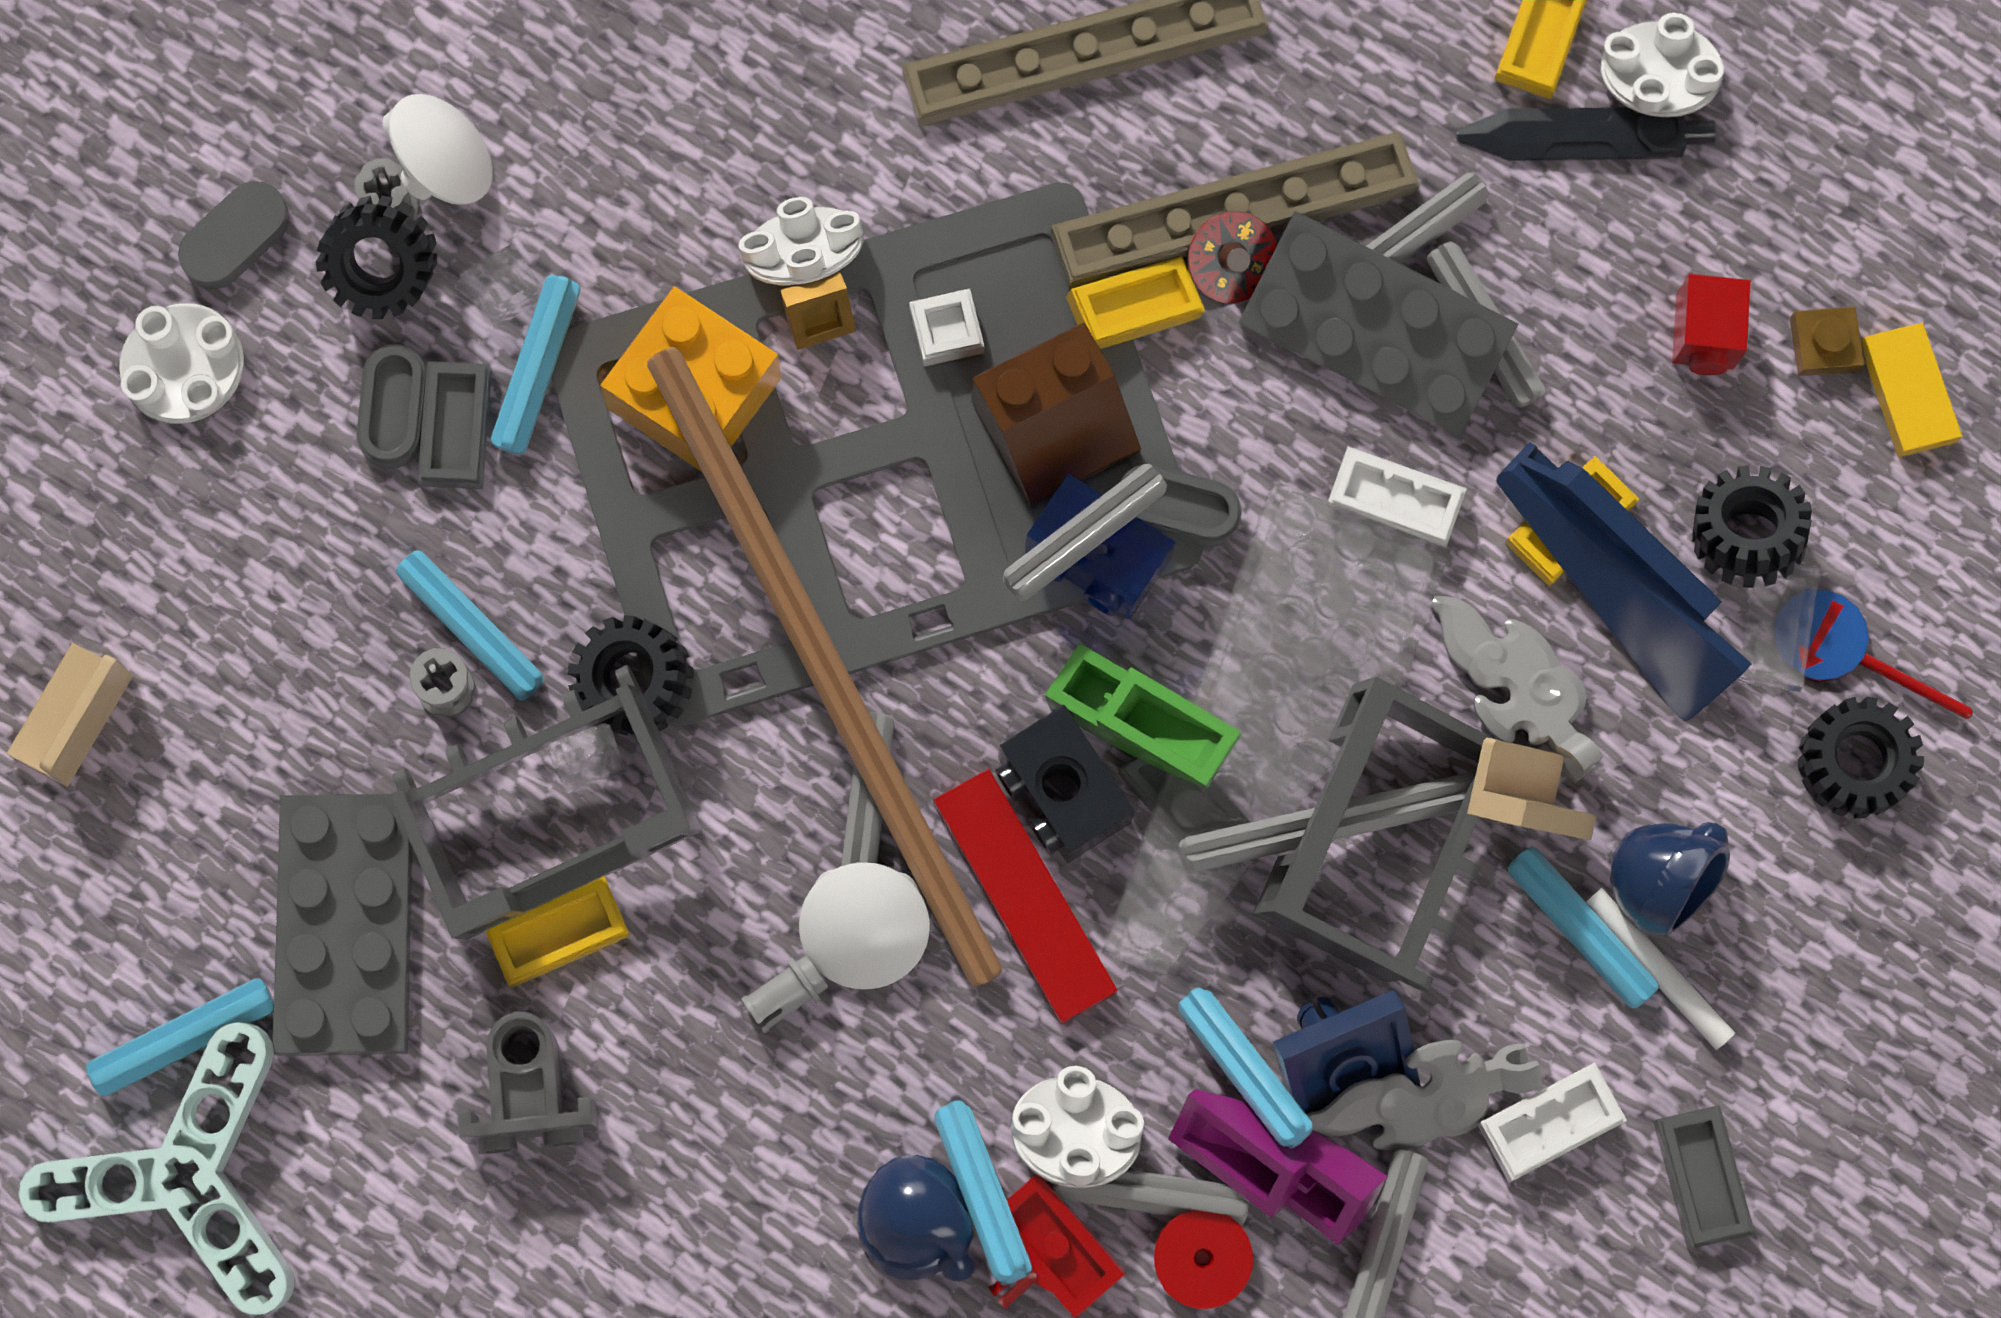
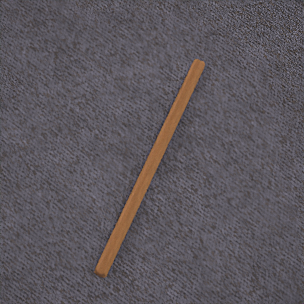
[647,347,1002,987]

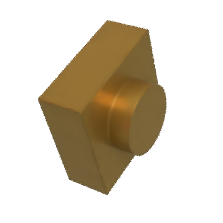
[780,272,856,350]
[1789,306,1865,376]

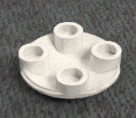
[1600,13,1724,117]
[382,94,493,205]
[739,197,864,285]
[119,303,244,424]
[799,862,930,989]
[1011,1066,1144,1188]

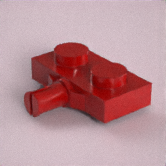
[988,1174,1127,1318]

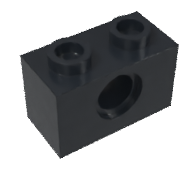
[995,705,1135,864]

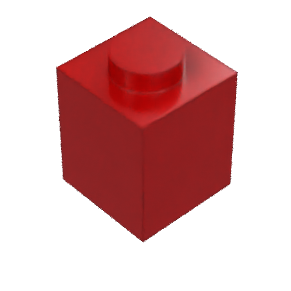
[1672,273,1751,376]

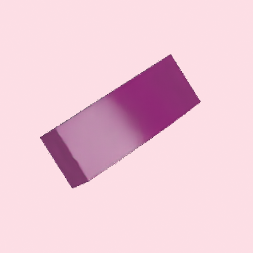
[1168,1089,1388,1246]

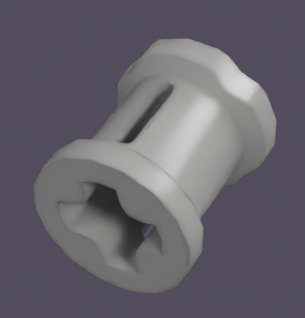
[354,158,419,220]
[410,648,475,718]

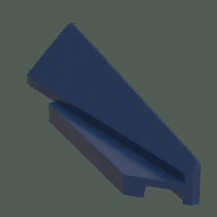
[1496,442,1752,721]

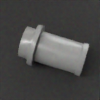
[741,955,828,1033]

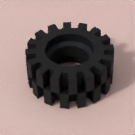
[315,196,438,319]
[1692,465,1812,588]
[568,615,694,736]
[1797,696,1925,819]

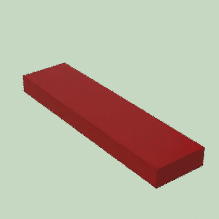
[933,769,1118,1025]

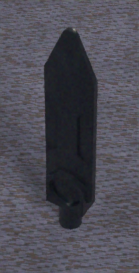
[1456,107,1716,161]

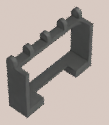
[390,665,703,940]
[1252,676,1499,992]

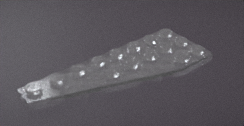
[1101,481,1451,976]

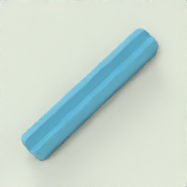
[490,275,581,454]
[396,550,544,701]
[1507,846,1659,1008]
[86,978,274,1097]
[1178,988,1313,1148]
[934,1101,1031,1285]

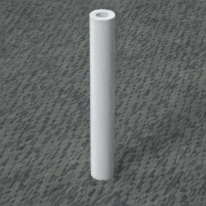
[1586,888,1735,1050]

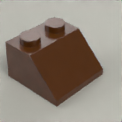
[971,322,1141,507]

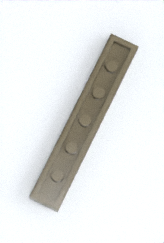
[902,0,1269,127]
[1050,131,1420,289]

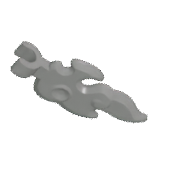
[1430,596,1603,784]
[1307,1040,1542,1151]

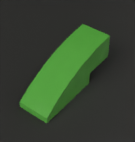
[1045,643,1242,789]

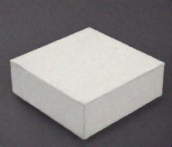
[909,289,984,367]

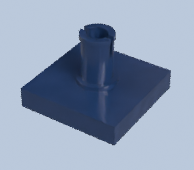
[1273,990,1421,1115]

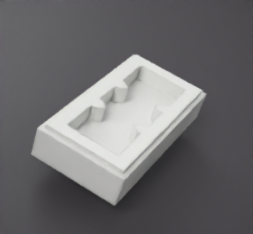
[1325,446,1467,551]
[1477,1063,1627,1183]

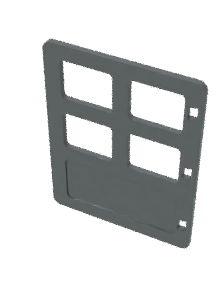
[551,182,1204,727]

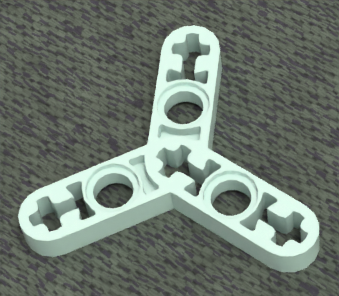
[19,1023,294,1315]

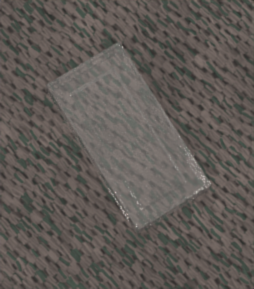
[1737,563,1821,692]
[547,723,628,794]

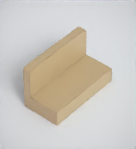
[6,642,133,787]
[1467,738,1597,840]

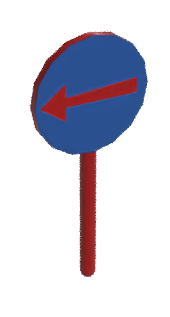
[1773,590,1973,719]

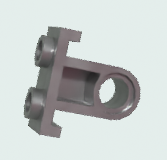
[457,1012,599,1154]

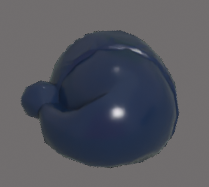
[1610,822,1730,936]
[857,1155,977,1282]

